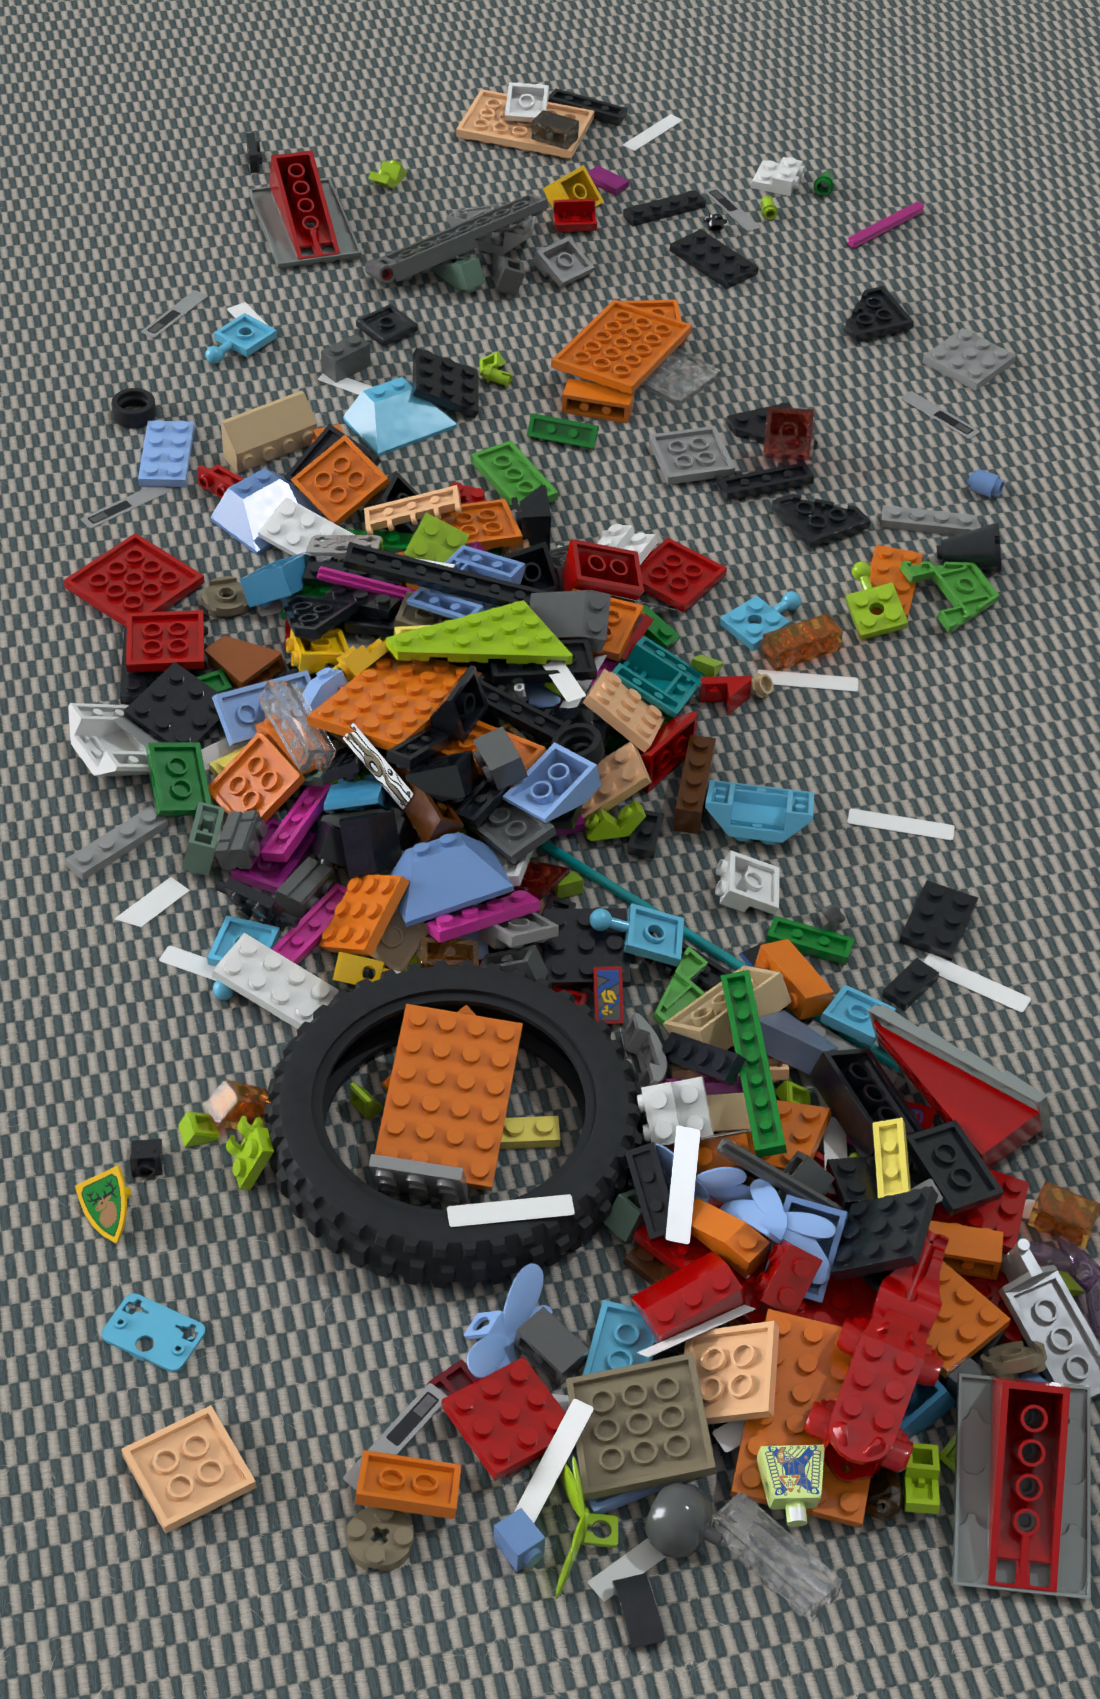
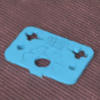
[101,1293,205,1373]

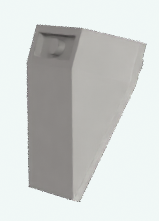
[446,202,536,255]

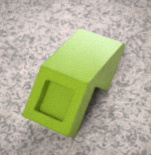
[368,160,407,189]
[585,800,646,841]

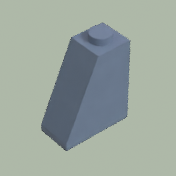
[759,1010,838,1074]

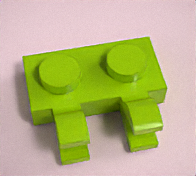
[226,1116,274,1190]

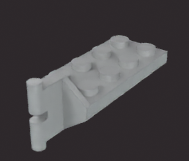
[998,1239,1100,1399]

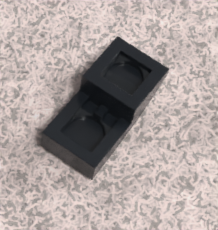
[612,1573,665,1650]

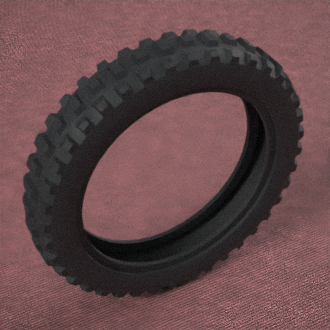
[264,960,644,1288]

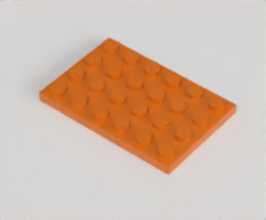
[551,299,692,394]
[307,651,482,750]
[375,1004,523,1192]
[730,1309,871,1528]

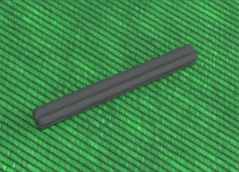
[717,1138,847,1212]

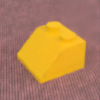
[542,165,604,208]

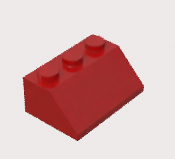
[562,539,644,603]
[638,711,698,793]
[631,1251,745,1343]

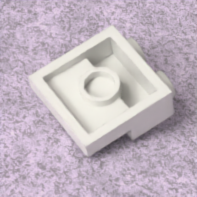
[505,82,549,123]
[751,157,805,196]
[597,524,658,565]
[715,850,779,914]
[637,1076,714,1146]

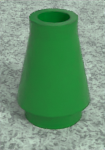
[814,171,834,196]

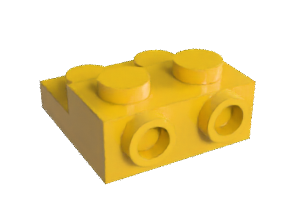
[286,628,349,674]
[333,638,389,682]

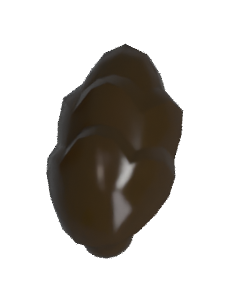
[865,1467,903,1520]

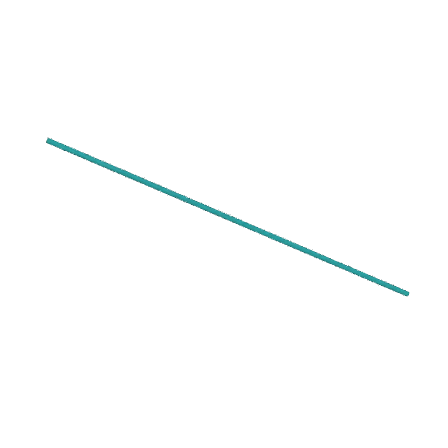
[279,674,901,1073]

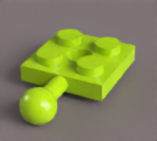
[845,561,908,640]

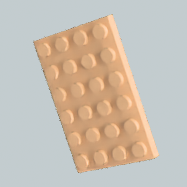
[456,89,595,159]

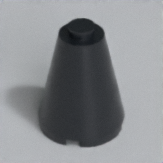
[936,523,1002,572]

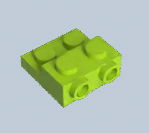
[404,512,470,563]

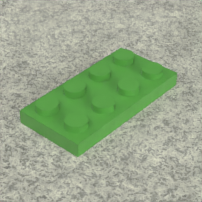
[471,441,558,505]

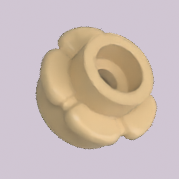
[751,673,773,698]

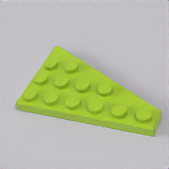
[386,600,573,665]

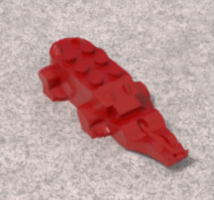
[804,1229,949,1483]

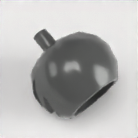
[645,1483,724,1559]

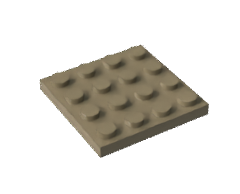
[566,1353,717,1501]

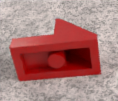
[699,676,752,715]

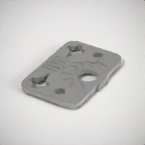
[306,535,382,559]

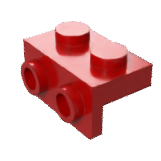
[553,199,597,233]
[197,464,244,499]
[754,1239,823,1315]

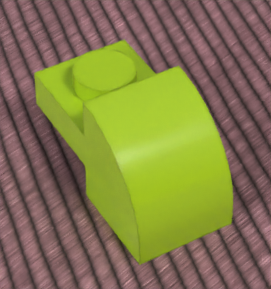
[901,1443,940,1514]

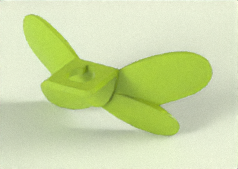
[556,1456,618,1599]

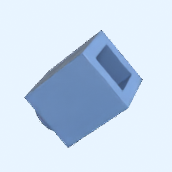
[493,1508,545,1572]

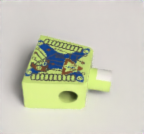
[756,1445,825,1527]

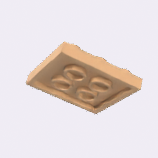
[583,669,665,753]
[684,1321,780,1424]
[121,1405,256,1534]

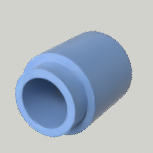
[968,469,1005,498]

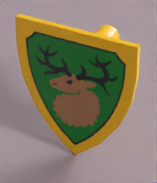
[75,1165,132,1244]

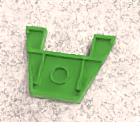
[900,561,999,633]
[653,946,708,1030]

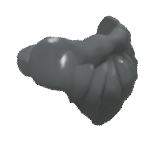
[811,894,845,932]

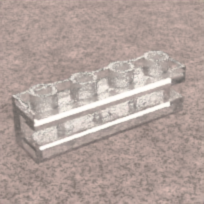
[259,680,336,771]
[712,1491,842,1623]

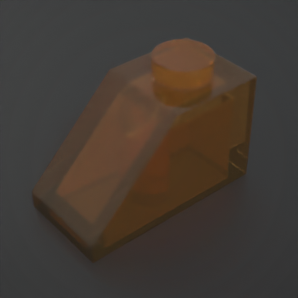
[204,1079,270,1130]

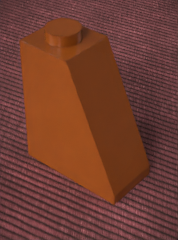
[204,636,286,689]

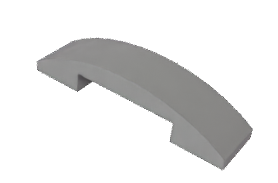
[622,1012,667,1094]

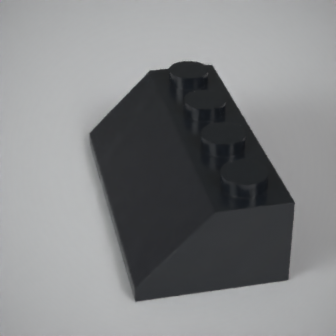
[809,1048,924,1157]

